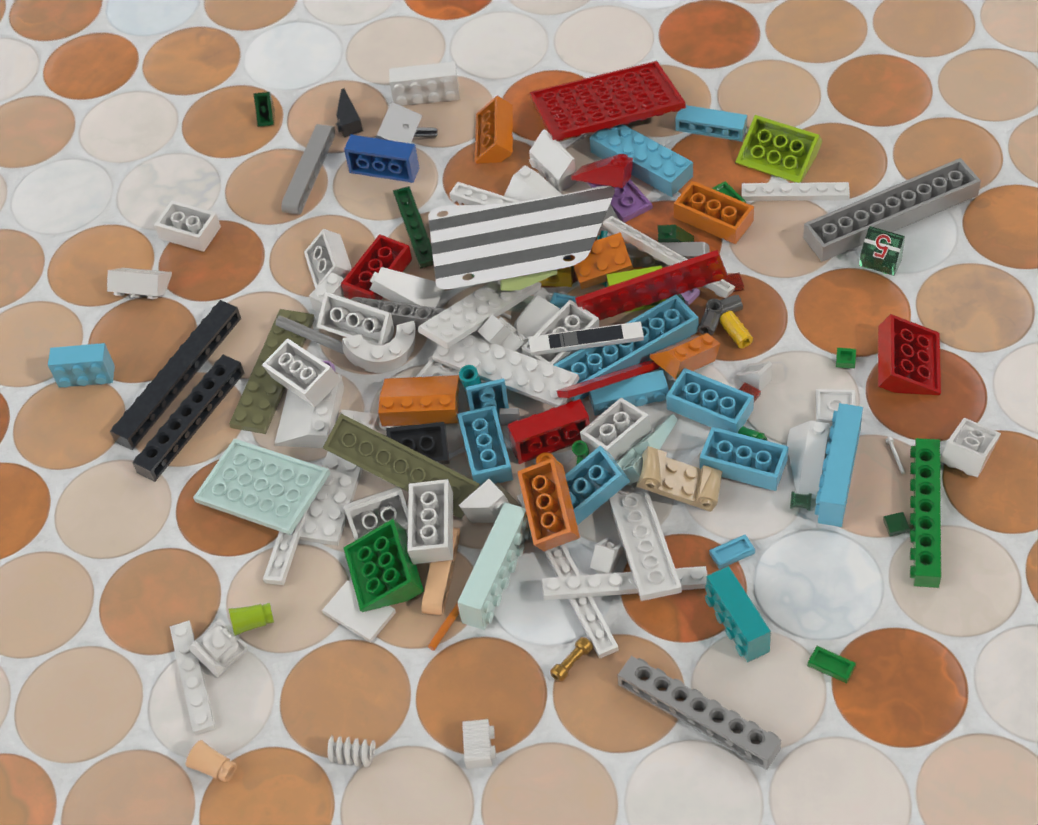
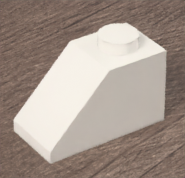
[590,537,624,574]

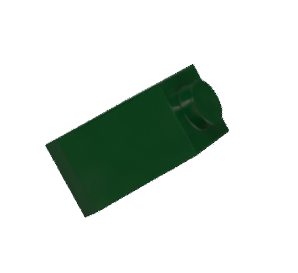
[658,225,694,243]

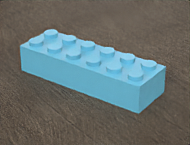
[590,124,693,197]
[815,403,863,527]

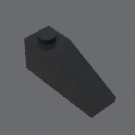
[335,88,363,138]

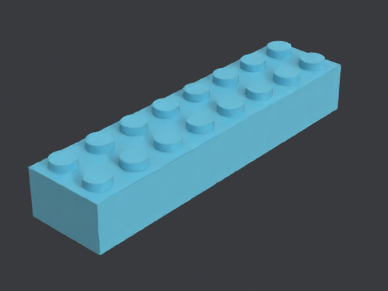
[554,294,699,401]

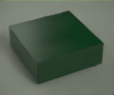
[883,512,910,537]

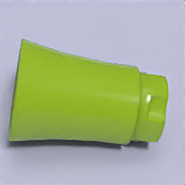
[228,603,274,636]

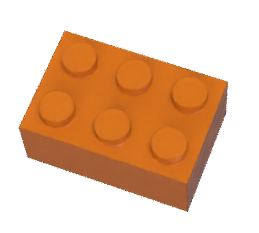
[570,232,633,289]

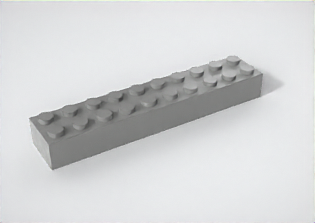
[803,158,981,262]

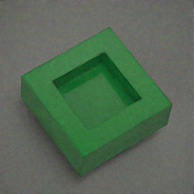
[836,348,856,369]

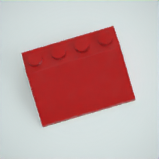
[878,314,941,395]

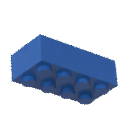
[344,135,420,183]

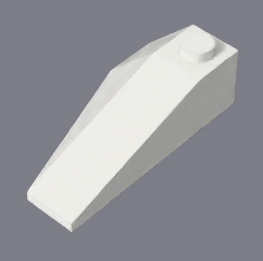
[504,165,562,202]
[787,420,830,501]

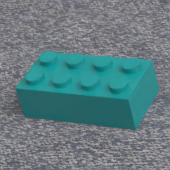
[705,566,771,663]

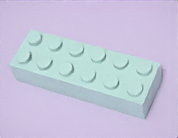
[457,502,531,630]

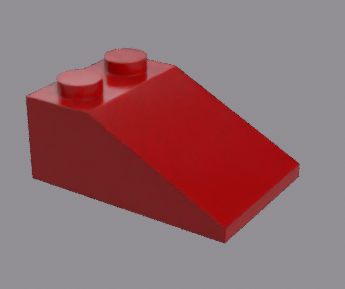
[571,154,633,188]

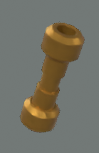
[550,637,593,682]

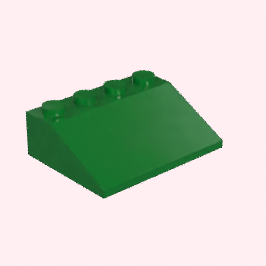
[343,519,424,612]

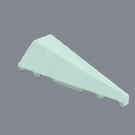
[616,414,678,486]

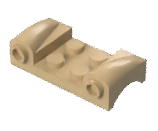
[637,446,722,512]

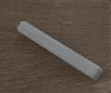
[276,316,345,355]

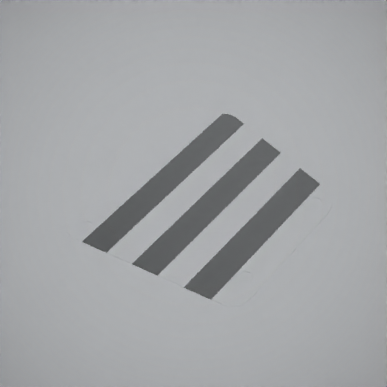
[428,186,615,289]

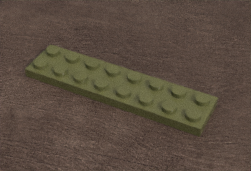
[229,309,315,434]
[323,414,480,519]

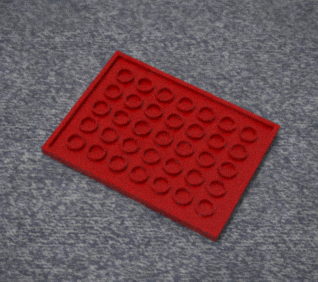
[529,61,686,141]

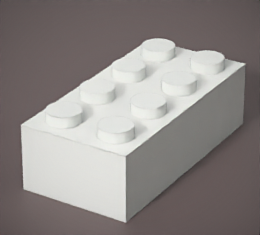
[389,62,460,106]
[522,300,599,365]
[262,338,341,407]
[408,479,453,564]

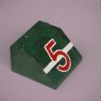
[859,226,905,276]

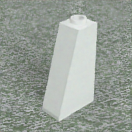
[370,267,444,307]

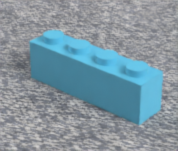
[675,105,747,141]
[589,370,669,416]

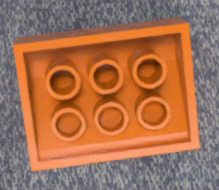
[378,375,460,426]

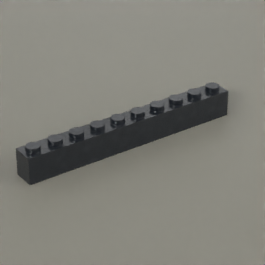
[110,300,241,450]

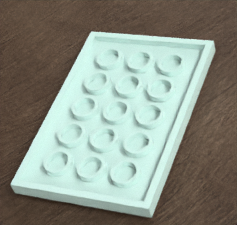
[193,439,331,535]

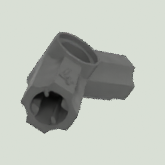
[698,295,743,335]

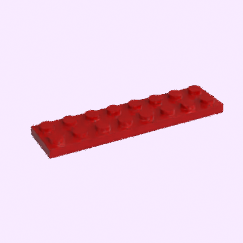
[575,249,728,321]

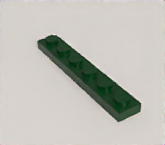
[393,186,434,269]

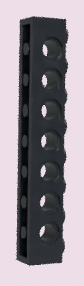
[132,354,244,482]

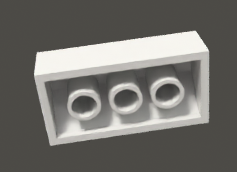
[317,292,394,346]

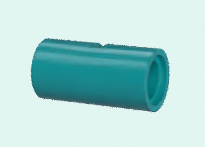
[459,365,482,394]

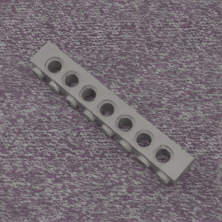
[618,656,781,770]

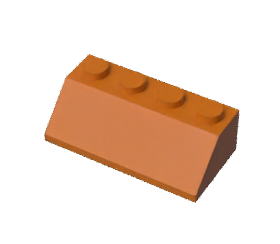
[475,95,513,164]

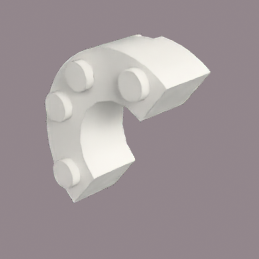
[342,321,416,373]

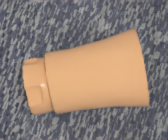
[186,740,237,782]

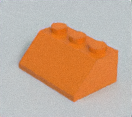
[650,333,720,379]

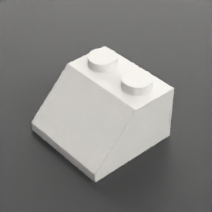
[459,479,510,523]

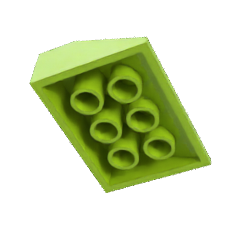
[735,115,823,183]

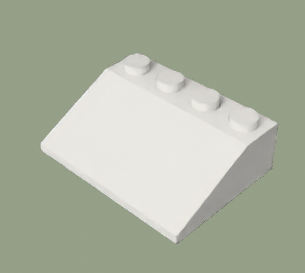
[275,374,344,448]

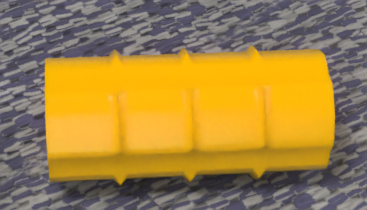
[719,311,753,349]

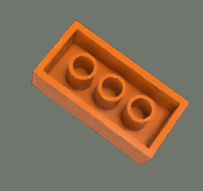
[673,181,754,244]
[517,458,580,551]

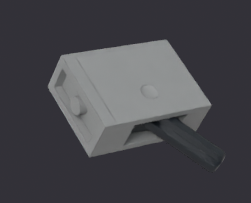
[376,101,438,144]

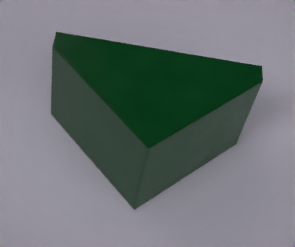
[253,92,275,127]

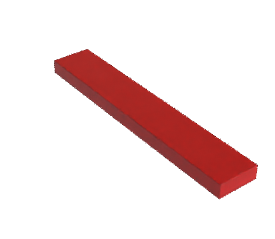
[557,361,660,398]

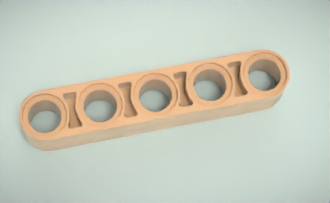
[422,527,460,615]

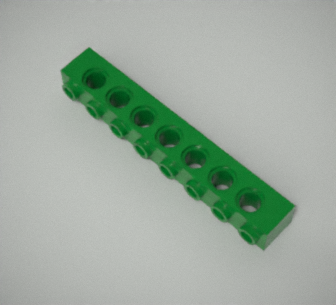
[910,438,941,588]

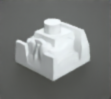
[189,618,248,678]

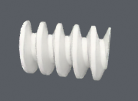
[328,735,375,767]

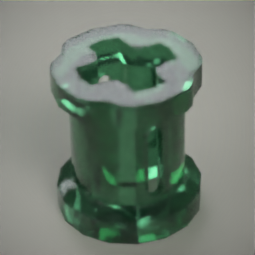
[790,491,812,511]

